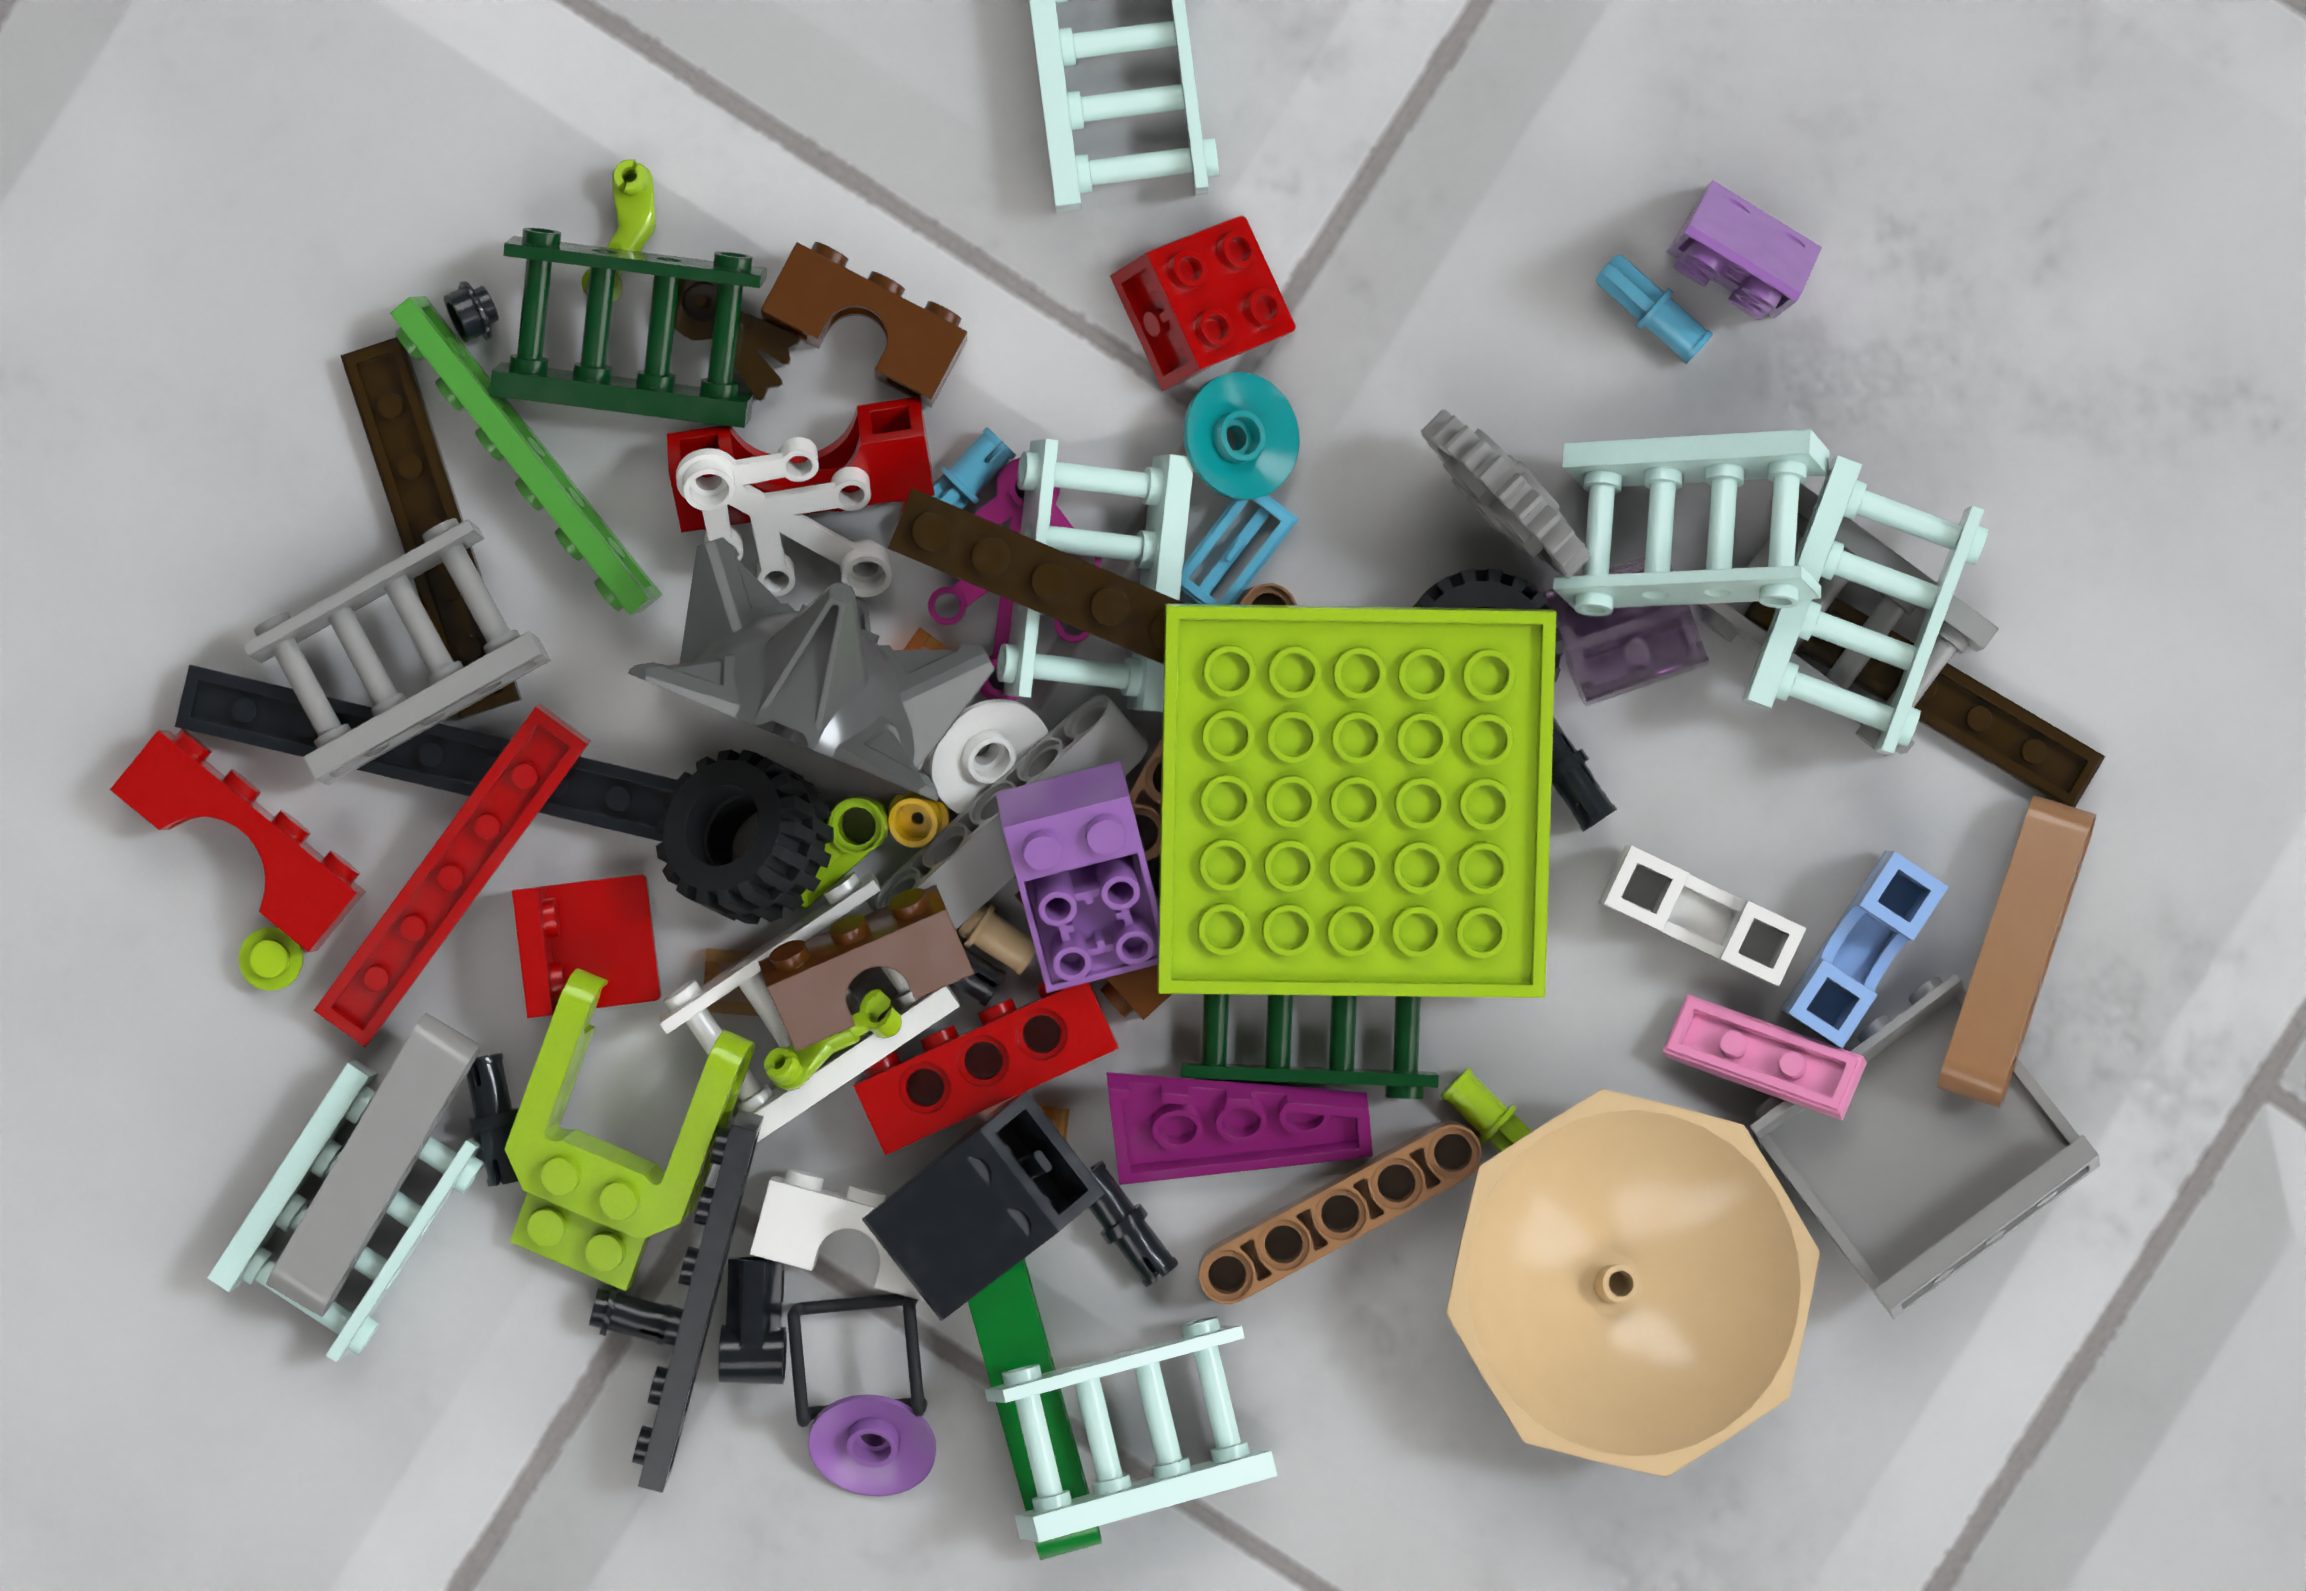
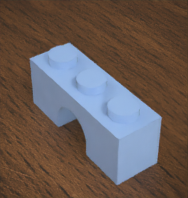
[1780,851,1948,1048]

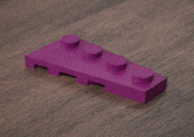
[1106,1072,1373,1185]

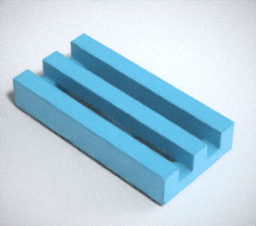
[1181,495,1299,605]

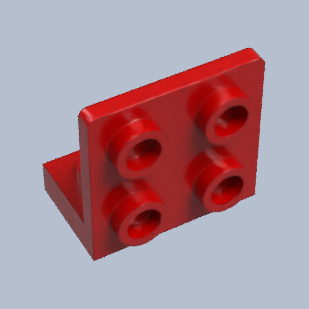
[1110,216,1296,391]
[512,874,662,1018]

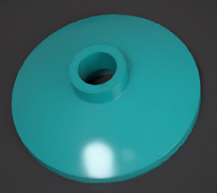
[1183,372,1300,500]

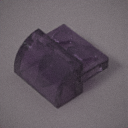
[1544,557,1709,707]

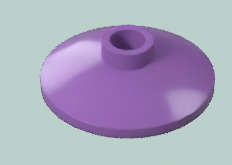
[808,1394,936,1496]

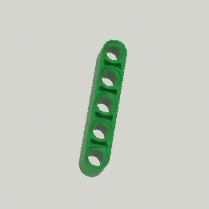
[968,1258,1102,1560]

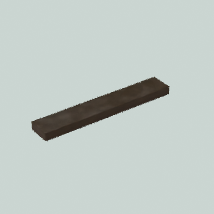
[340,337,522,720]
[1743,597,2106,807]

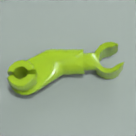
[581,159,656,302]
[764,989,902,1091]

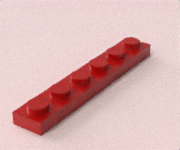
[313,703,591,1048]

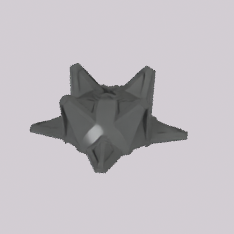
[628,537,995,805]

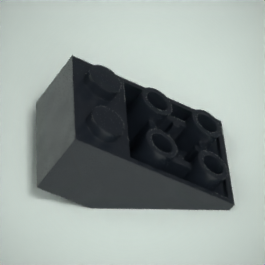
[862,1091,1106,1321]

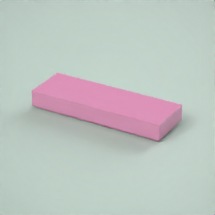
[1663,994,1867,1121]

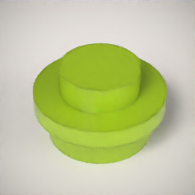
[239,927,304,991]

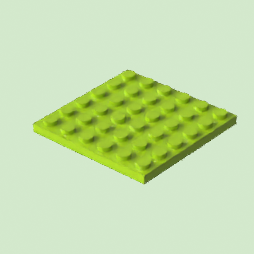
[1157,604,1556,998]

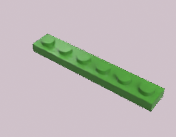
[390,296,662,615]

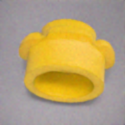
[887,790,949,849]

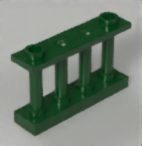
[490,228,767,428]
[1181,994,1439,1099]

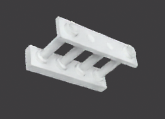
[659,872,960,1142]

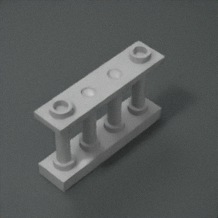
[1697,484,1999,756]
[243,518,551,785]

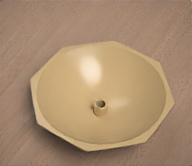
[1445,1089,1821,1477]

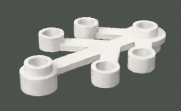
[676,437,892,597]

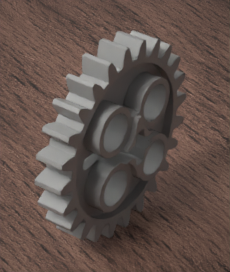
[1420,410,1591,578]

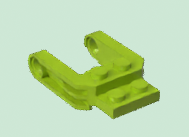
[504,968,755,1291]

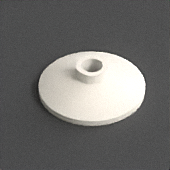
[929,699,1049,814]

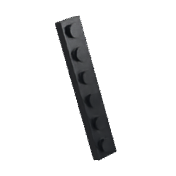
[632,1110,764,1493]

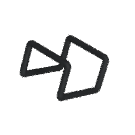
[787,1294,928,1427]

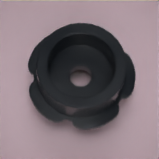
[444,281,499,342]

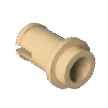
[956,903,1036,976]

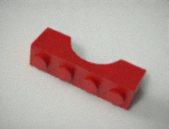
[667,396,935,533]
[109,729,366,952]

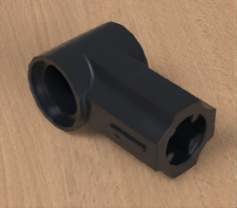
[718,1257,787,1385]

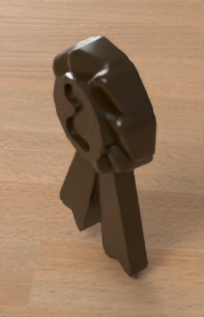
[674,278,800,402]

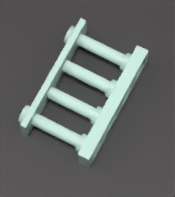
[1029,0,1219,213]
[1553,429,1830,616]
[997,439,1193,713]
[1742,456,1989,755]
[207,1060,484,1362]
[984,1316,1277,1543]

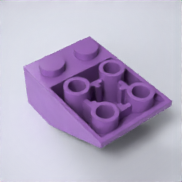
[1666,180,1822,320]
[995,761,1159,993]

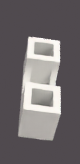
[1598,845,1807,986]
[750,1168,926,1302]

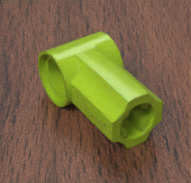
[801,795,890,909]

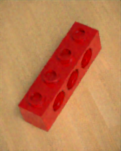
[853,982,1119,1155]

